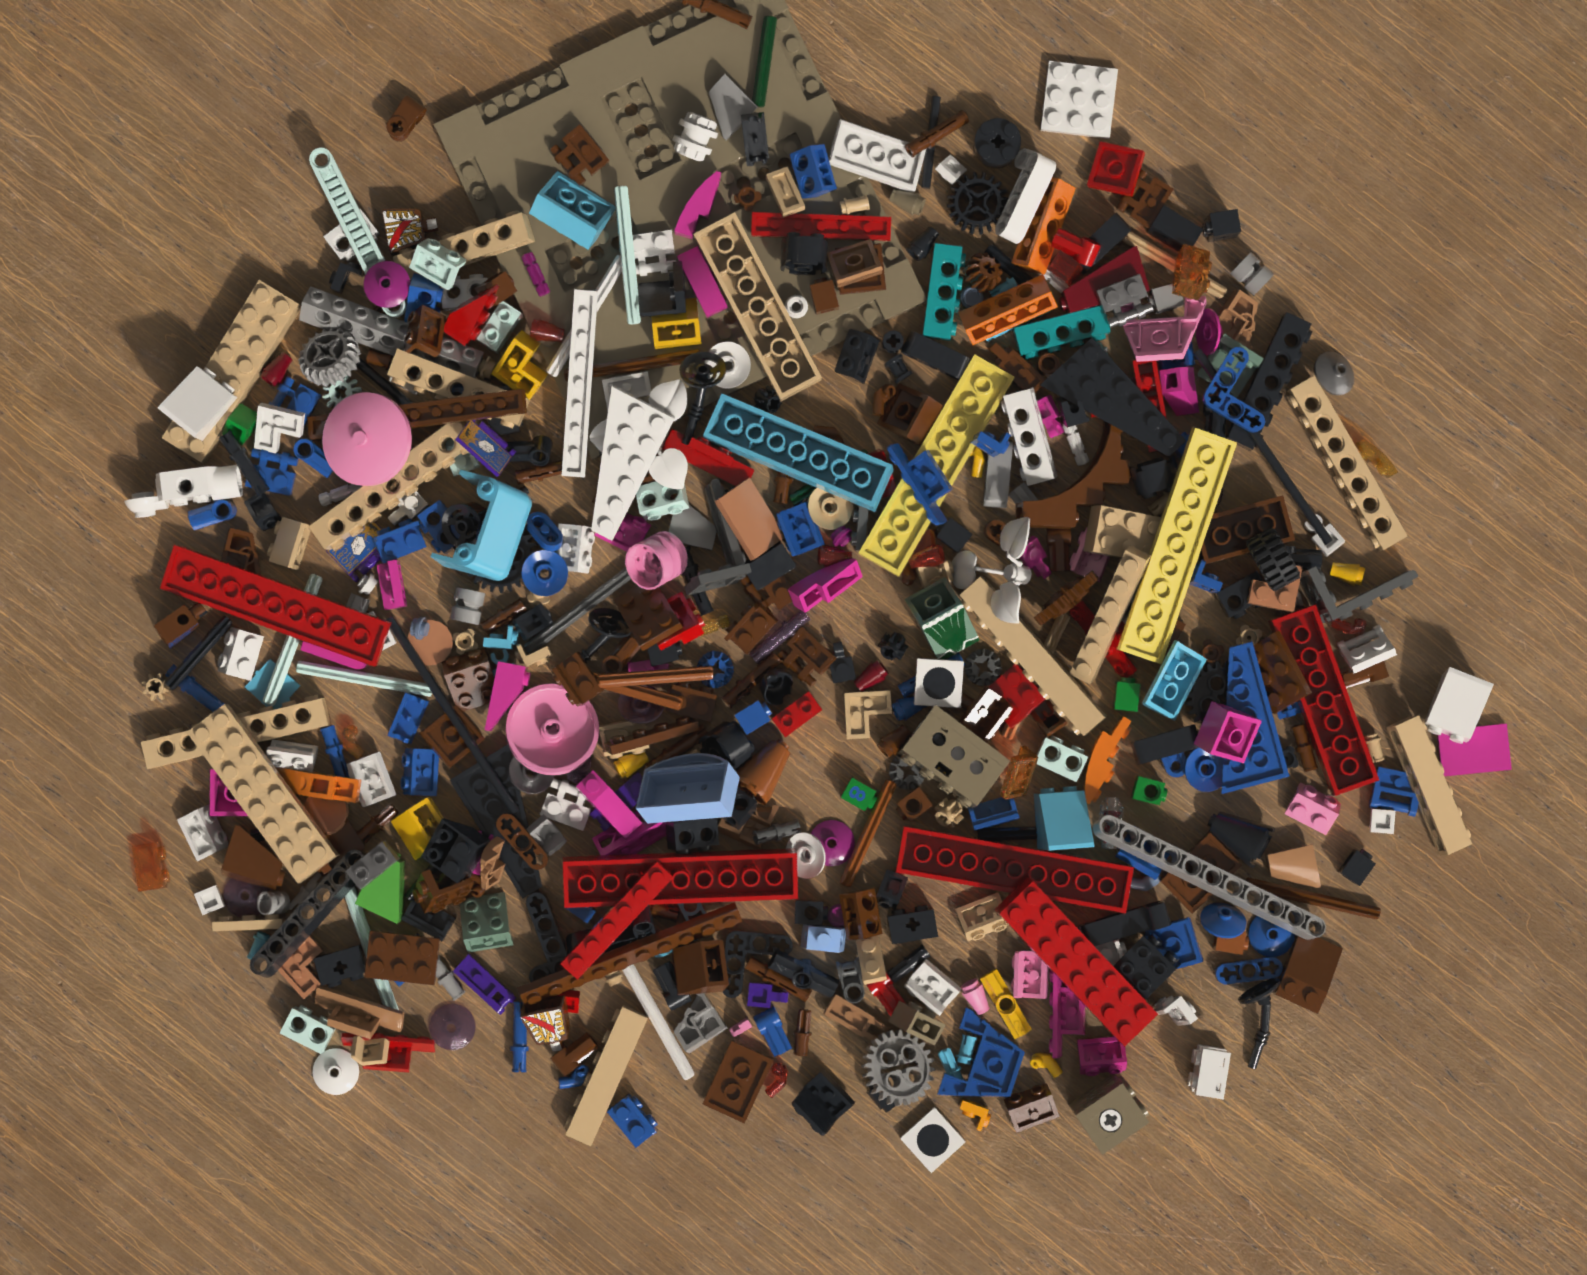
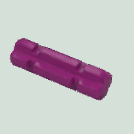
[521,252,550,297]

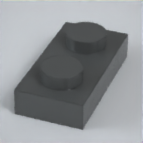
[851,506,868,551]

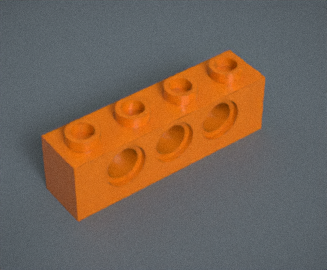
[1011,177,1076,275]
[958,274,1058,345]

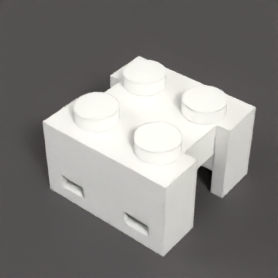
[1188,1044,1231,1100]

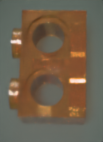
[1172,244,1212,301]

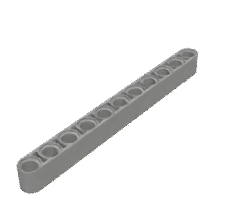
[1093,815,1326,940]

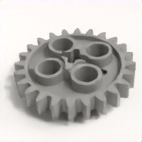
[861,1030,935,1106]

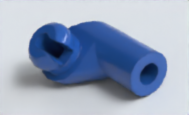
[558,1064,589,1089]

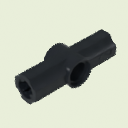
[768,950,839,998]

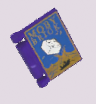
[455,420,516,477]
[326,522,382,583]

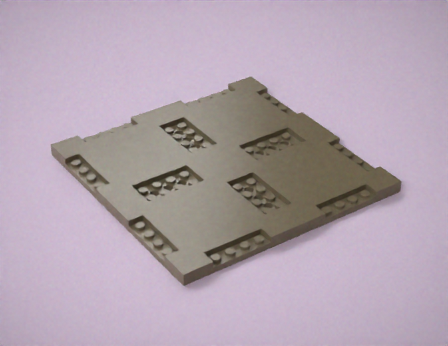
[434,0,927,460]

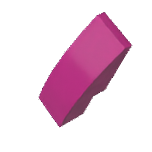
[674,171,722,240]
[677,246,728,318]
[788,558,863,613]

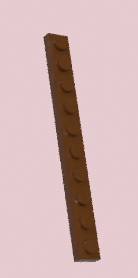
[307,389,527,441]
[517,902,742,1007]

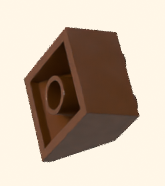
[877,383,944,446]

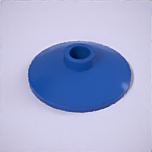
[521,550,568,596]
[1184,747,1223,792]
[1200,903,1246,938]
[1248,911,1295,957]

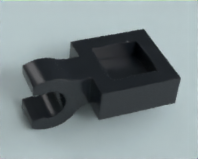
[830,641,856,683]

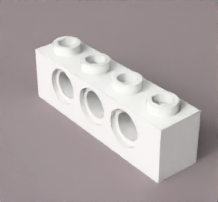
[1001,387,1058,486]

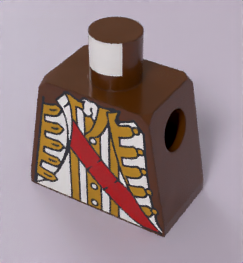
[382,209,439,256]
[520,995,570,1051]

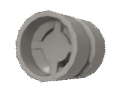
[1230,252,1274,296]
[449,587,486,625]

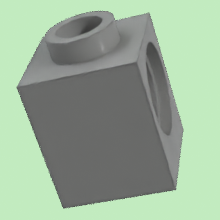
[1147,282,1184,314]

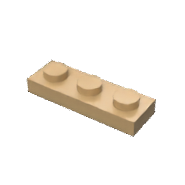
[212,914,286,931]

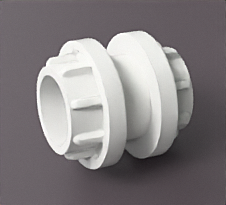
[672,112,718,161]

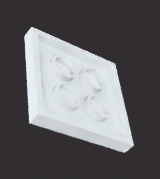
[1040,61,1118,139]

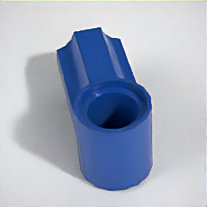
[293,439,333,478]
[188,500,237,531]
[753,1006,792,1057]

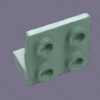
[1197,334,1264,398]
[460,892,513,953]

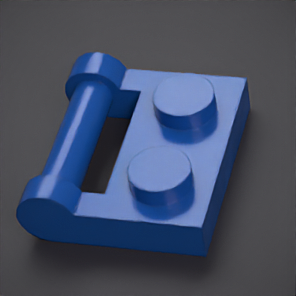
[1369,767,1419,817]

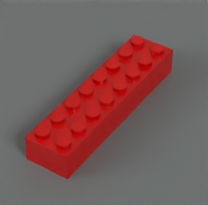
[1268,605,1379,796]
[994,877,1158,1047]

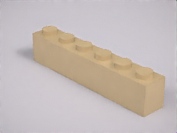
[1069,545,1152,684]
[1386,715,1472,855]
[564,1005,648,1146]

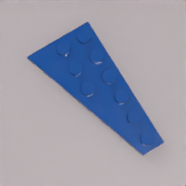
[1221,641,1290,794]

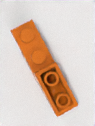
[1083,716,1132,804]
[275,767,361,803]

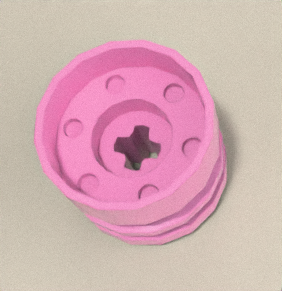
[625,531,688,590]

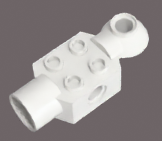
[124,465,243,518]

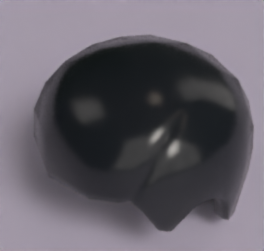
[759,668,793,705]

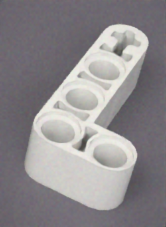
[995,148,1056,244]

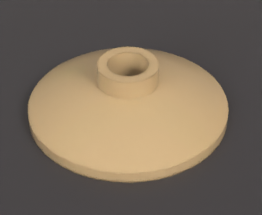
[807,488,853,530]

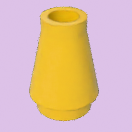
[1330,562,1365,587]
[613,752,649,779]

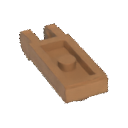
[823,993,889,1041]

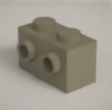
[888,1001,945,1045]

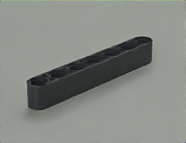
[250,849,366,978]

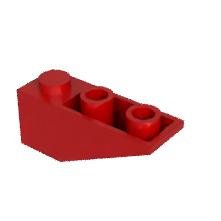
[444,284,499,346]

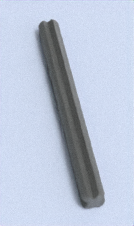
[523,567,631,654]

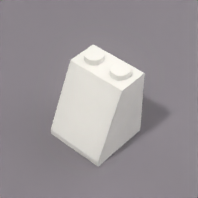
[158,366,237,441]
[1424,667,1494,744]

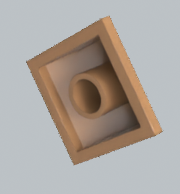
[827,239,883,288]

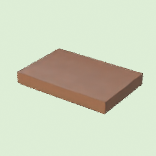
[714,478,785,561]

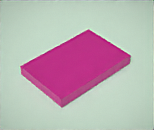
[1437,724,1512,776]

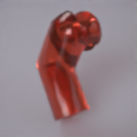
[1331,618,1367,634]
[765,1062,788,1098]

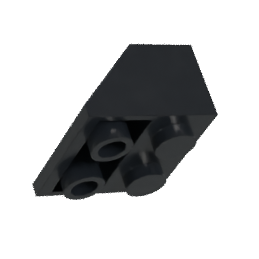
[421,818,491,883]

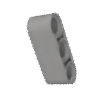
[983,440,1013,508]

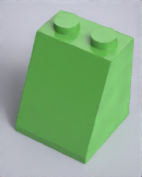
[355,851,405,924]

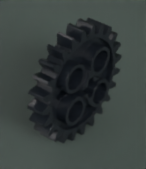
[467,527,536,593]
[1185,661,1229,728]

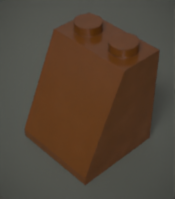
[221,825,286,891]

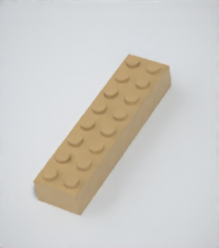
[694,212,822,402]
[162,280,301,464]
[960,576,1107,736]
[187,704,339,883]

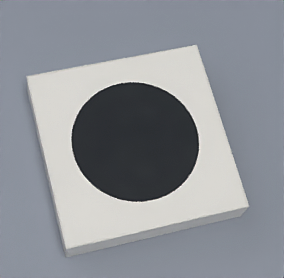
[914,658,964,708]
[900,1107,966,1173]

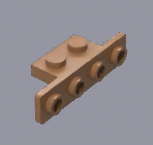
[315,985,404,1039]

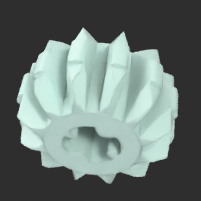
[322,376,362,408]

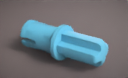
[938,1048,964,1080]

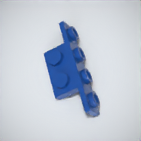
[887,443,953,526]

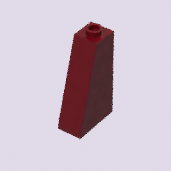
[1059,246,1150,314]

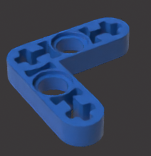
[1203,347,1265,433]

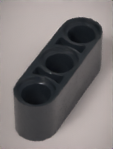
[1068,212,1132,275]
[901,331,971,380]
[1131,724,1199,765]

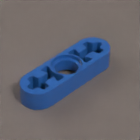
[1215,957,1283,985]

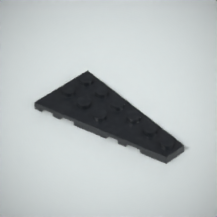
[1041,338,1186,457]
[450,744,543,899]

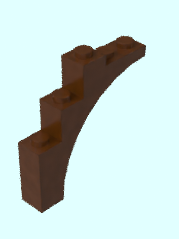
[1015,421,1131,529]

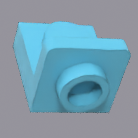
[483,625,518,650]

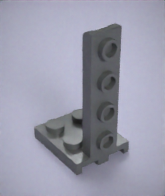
[684,479,752,595]
[1300,566,1419,623]

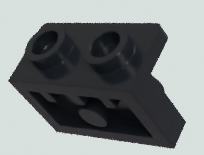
[834,329,880,384]

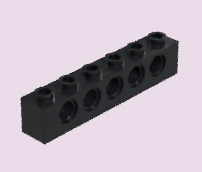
[1225,312,1313,451]

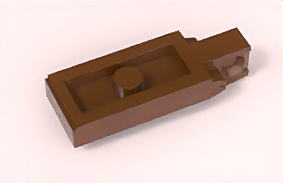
[989,342,1046,393]

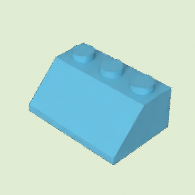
[529,171,616,250]
[1142,640,1207,721]

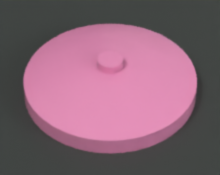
[322,392,412,486]
[506,684,599,775]

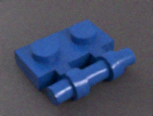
[269,376,322,427]
[245,448,299,496]

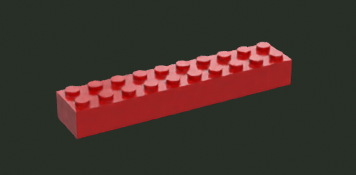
[895,826,1134,913]
[563,848,798,908]

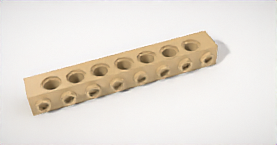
[1287,375,1407,551]
[309,422,468,551]
[141,695,331,769]

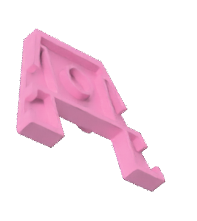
[1120,296,1206,362]

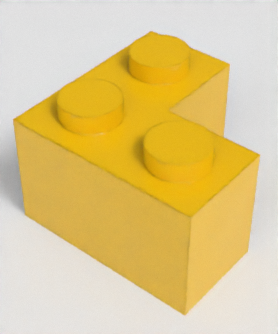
[491,330,548,400]

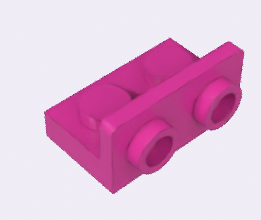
[594,513,651,552]
[377,560,407,610]
[1077,1037,1127,1076]

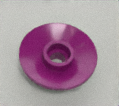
[364,261,410,308]
[811,820,855,866]

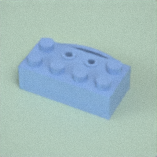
[636,753,740,824]

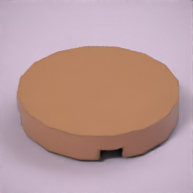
[408,620,454,666]
[304,797,349,836]

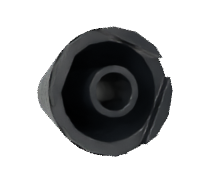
[1207,811,1275,869]

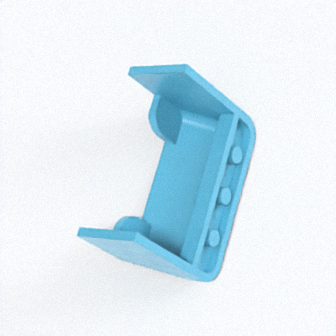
[430,470,532,581]

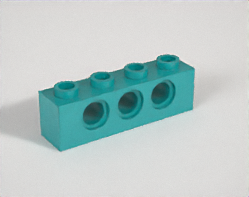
[922,243,966,341]
[1012,306,1111,359]

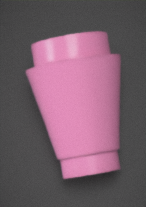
[961,978,990,1015]

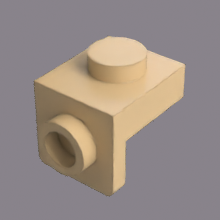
[915,555,954,588]
[515,644,552,667]
[350,1036,390,1066]

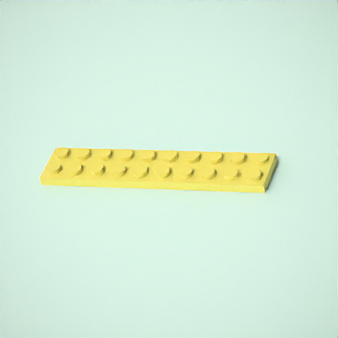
[859,354,1015,577]
[1117,427,1237,664]

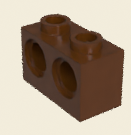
[839,888,883,940]

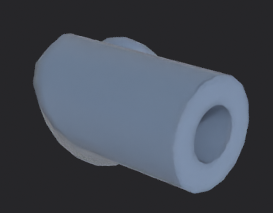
[1130,875,1161,891]

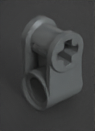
[836,957,864,1003]

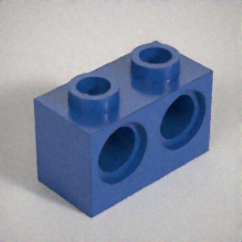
[790,144,837,199]
[404,273,444,323]
[417,500,460,554]
[735,700,772,735]

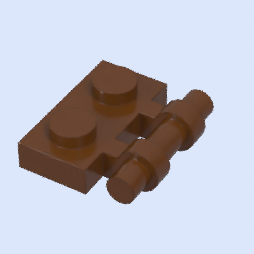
[550,124,610,186]
[1116,169,1174,229]
[740,575,792,614]
[778,627,837,687]

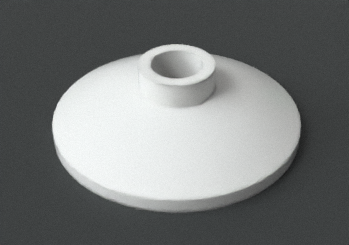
[704,342,751,388]
[786,832,825,879]
[313,1048,359,1095]

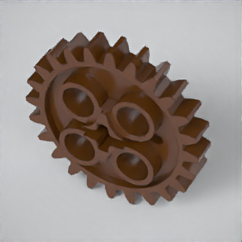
[1033,570,1099,626]

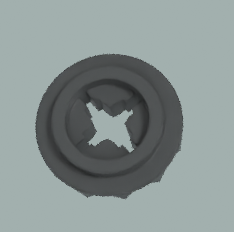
[965,649,1002,686]
[889,754,924,790]

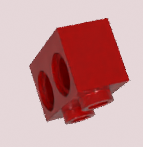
[772,691,822,737]

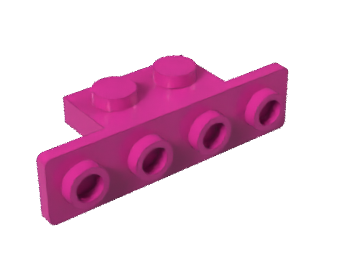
[1049,970,1085,1058]

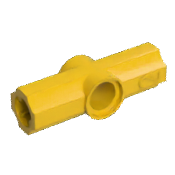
[979,968,1032,1039]

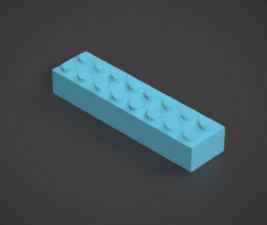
[703,394,894,512]

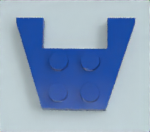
[937,1008,1025,1097]

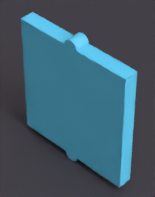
[245,659,301,710]

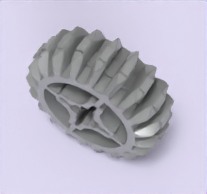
[298,327,361,387]

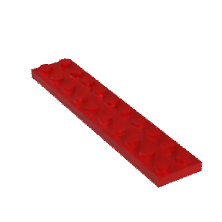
[160,544,392,667]

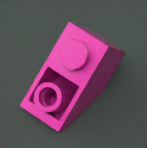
[1159,367,1199,416]

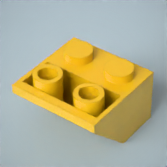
[651,298,702,349]
[391,797,444,861]

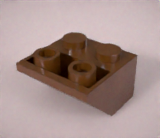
[672,940,729,995]

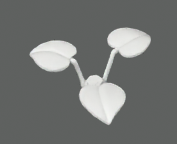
[589,379,688,489]
[951,517,1032,623]

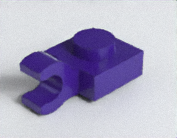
[747,982,789,1008]

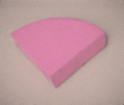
[729,1017,752,1037]

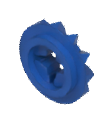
[697,651,734,688]

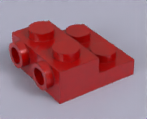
[657,591,706,651]

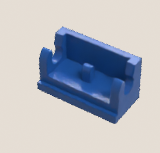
[387,693,429,744]
[968,794,1019,832]

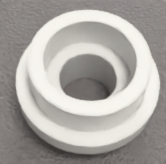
[785,295,808,318]
[357,573,378,595]

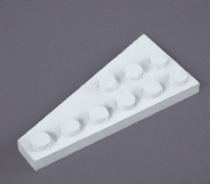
[591,385,675,541]

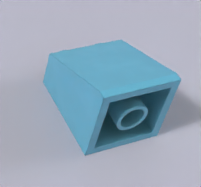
[1034,786,1094,851]

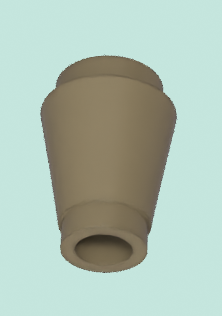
[890,189,926,216]

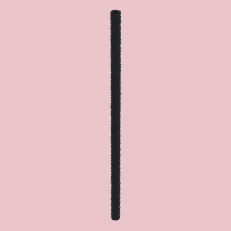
[1193,349,1333,545]
[386,616,520,814]

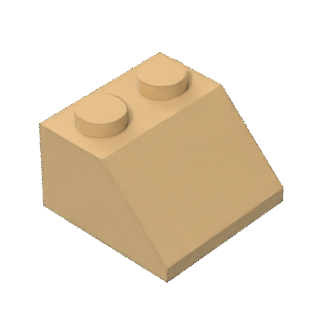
[267,517,311,570]

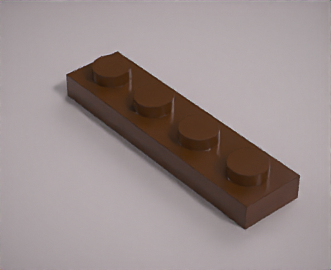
[604,716,699,755]

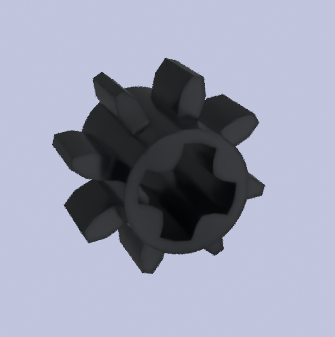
[753,385,782,413]
[878,632,909,661]

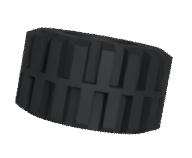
[1246,527,1300,592]

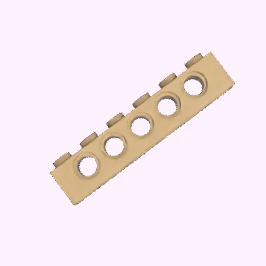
[393,211,535,283]
[387,349,530,429]

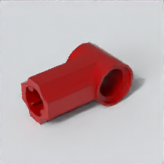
[1051,228,1101,267]
[866,973,906,1017]

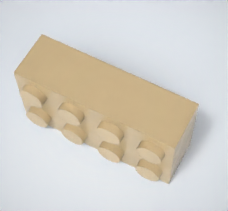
[1083,505,1161,559]

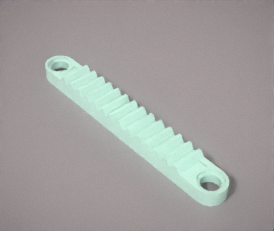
[309,148,406,318]

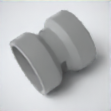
[257,891,290,915]

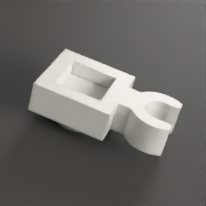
[1304,514,1345,557]

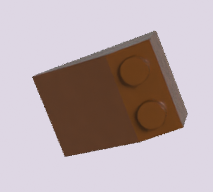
[1273,936,1343,1014]

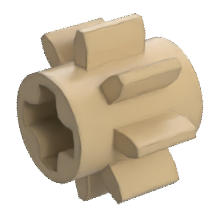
[142,673,172,701]
[934,798,964,828]

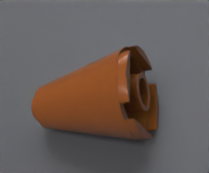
[735,739,790,805]

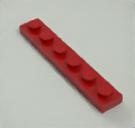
[751,212,891,241]
[560,860,674,980]

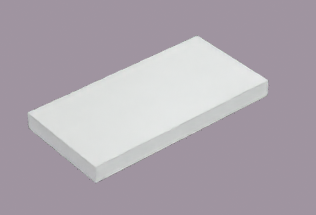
[828,119,926,192]

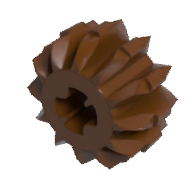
[962,252,1003,293]

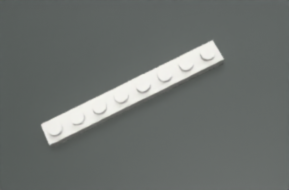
[562,289,598,477]

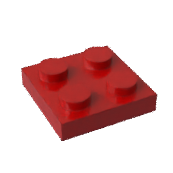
[1087,141,1145,197]
[989,664,1046,729]

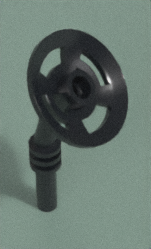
[679,352,726,445]
[442,486,529,547]
[552,608,632,674]
[1238,978,1281,1069]

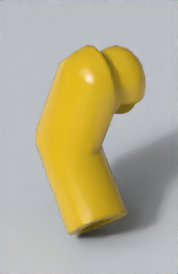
[970,446,985,478]
[1030,1053,1063,1078]

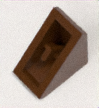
[1030,699,1067,737]

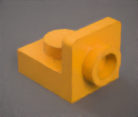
[959,1097,991,1131]

